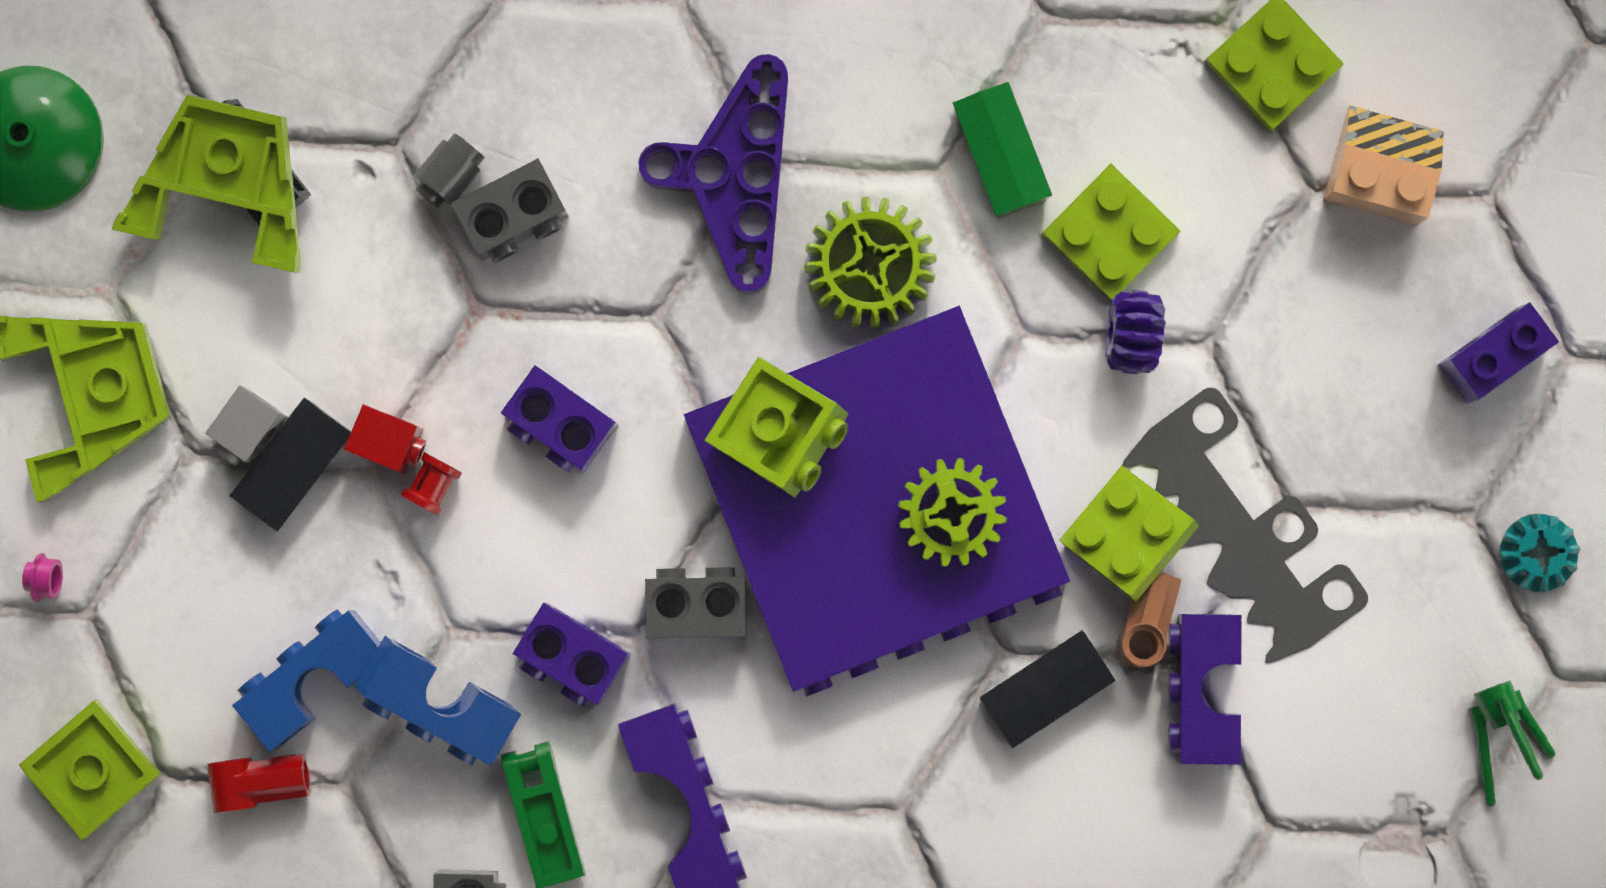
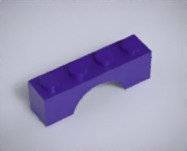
[618,703,747,888]

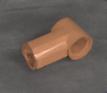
[1116,572,1182,668]

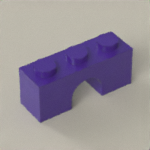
[1168,614,1242,765]

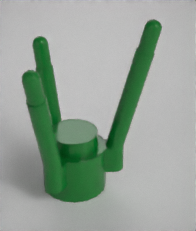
[1469,680,1556,807]

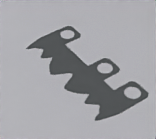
[1122,387,1368,663]

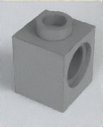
[205,385,288,466]

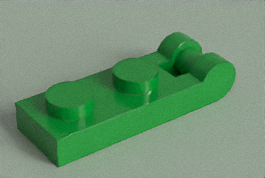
[501,741,586,888]

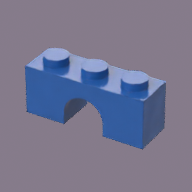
[232,609,381,752]
[355,635,521,766]

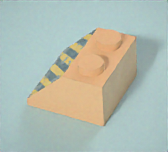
[1323,105,1444,225]

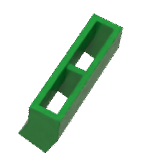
[952,81,1052,218]

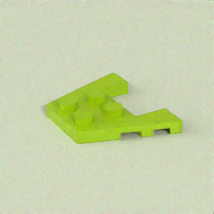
[112,95,301,273]
[0,316,171,503]

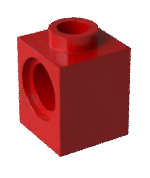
[344,404,426,474]

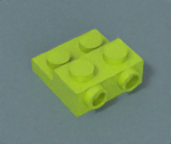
[705,356,849,498]

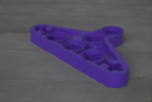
[638,54,788,294]

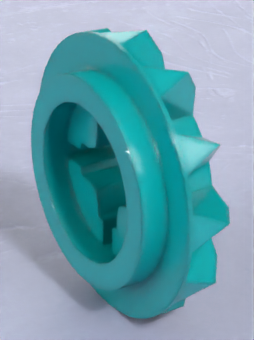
[1500,513,1581,592]

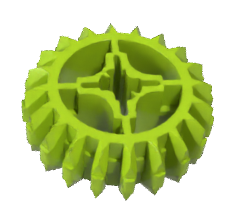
[804,197,937,330]

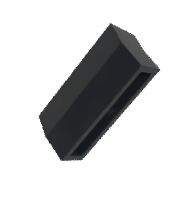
[229,397,351,532]
[979,630,1116,749]

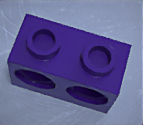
[1438,302,1559,404]
[501,365,618,474]
[512,602,631,708]

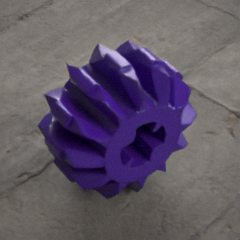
[1105,290,1166,375]

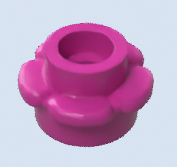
[22,553,63,602]

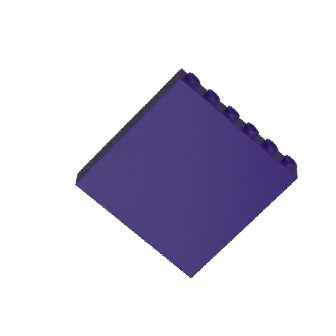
[683,305,1070,697]

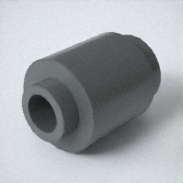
[413,133,485,208]

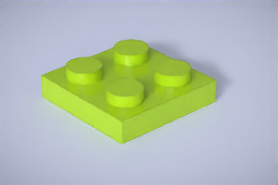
[1204,0,1344,133]
[1041,163,1181,302]
[1059,465,1199,602]
[18,700,162,841]

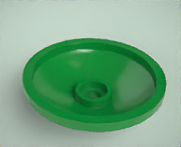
[0,66,104,212]

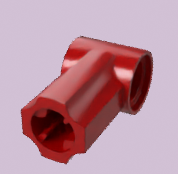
[207,754,310,813]

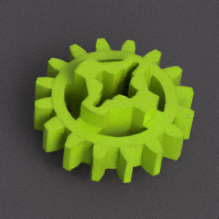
[898,458,1007,567]

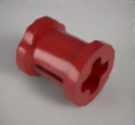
[401,452,462,516]

